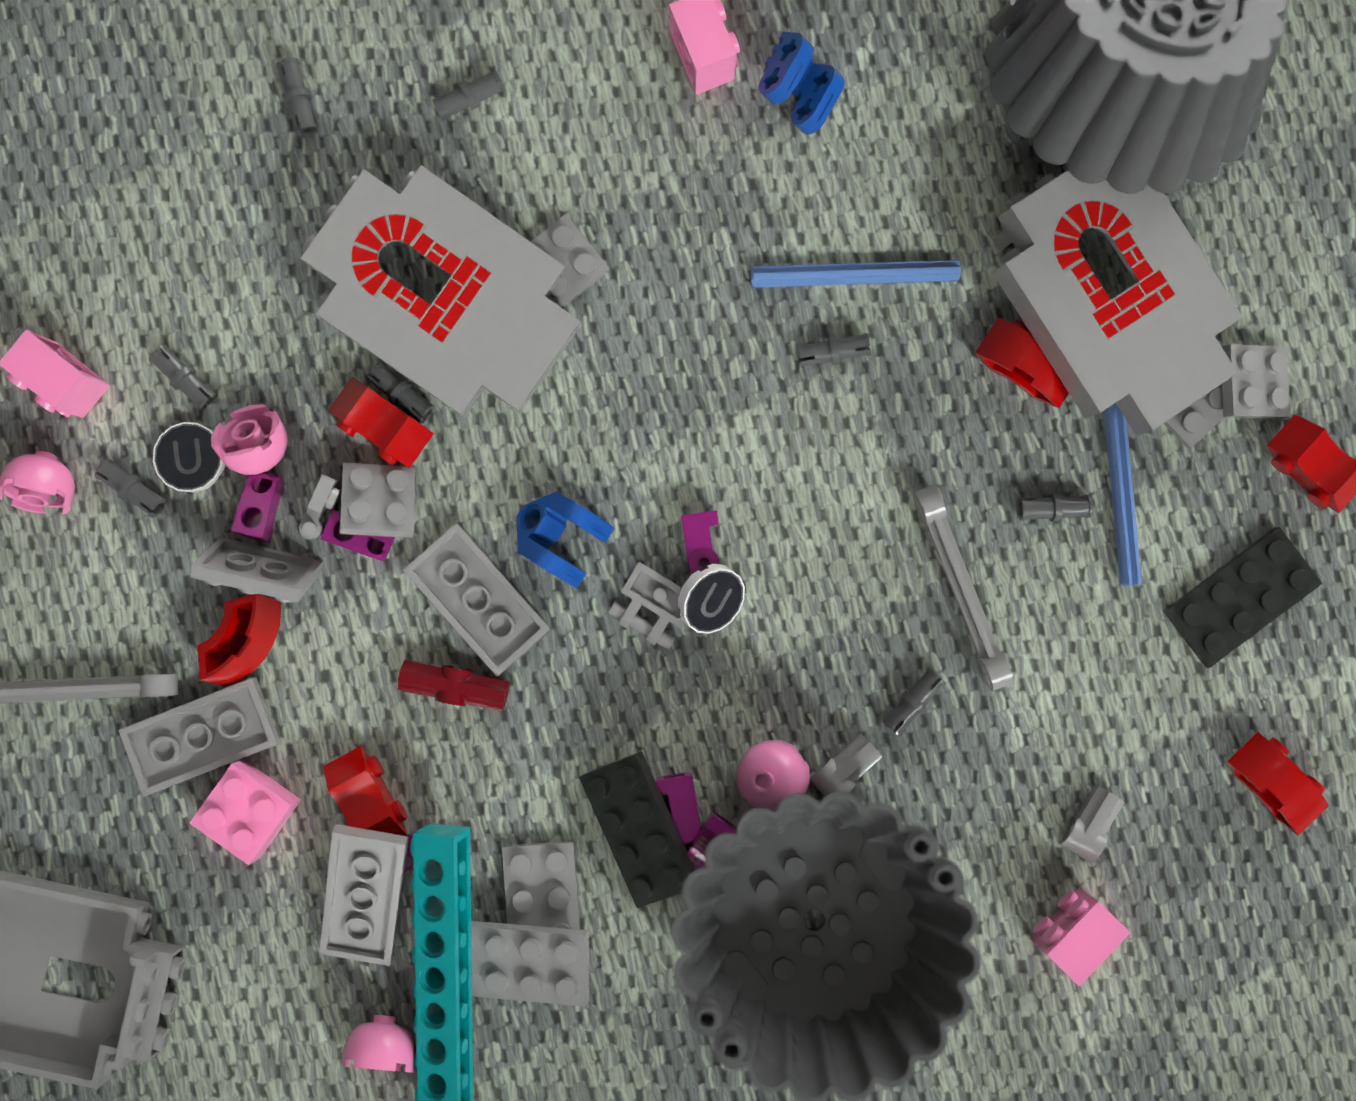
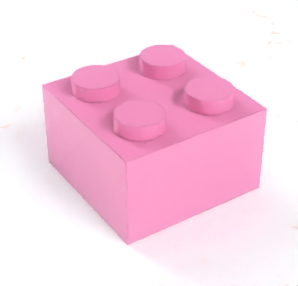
[669,0,740,95]
[0,329,110,418]
[190,759,301,865]
[1030,888,1131,987]

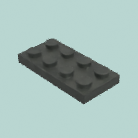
[1163,527,1323,668]
[579,751,695,908]

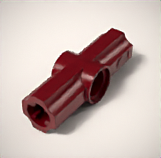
[397,659,510,712]

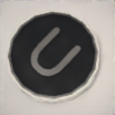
[153,422,225,493]
[678,564,745,634]

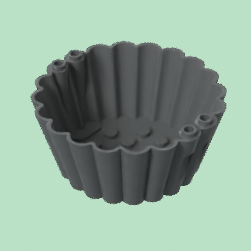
[985,0,1287,194]
[671,791,981,1101]

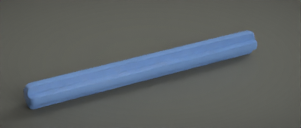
[751,260,961,288]
[1104,403,1142,586]

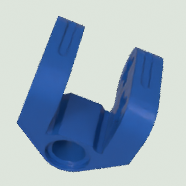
[759,32,845,135]
[516,491,615,588]

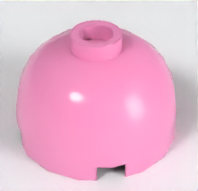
[211,404,288,475]
[0,451,75,515]
[736,740,810,812]
[341,1015,416,1073]

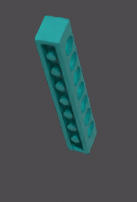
[410,823,474,1101]

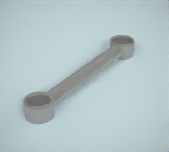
[913,485,1014,691]
[0,673,178,704]

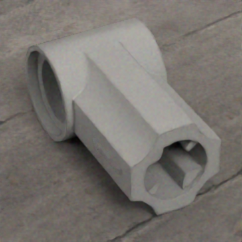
[810,733,882,797]
[1058,785,1125,863]

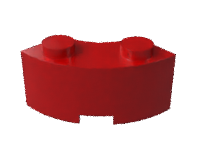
[975,318,1069,408]
[328,376,434,468]
[1267,414,1356,513]
[197,593,281,687]
[1227,732,1329,836]
[323,746,408,836]

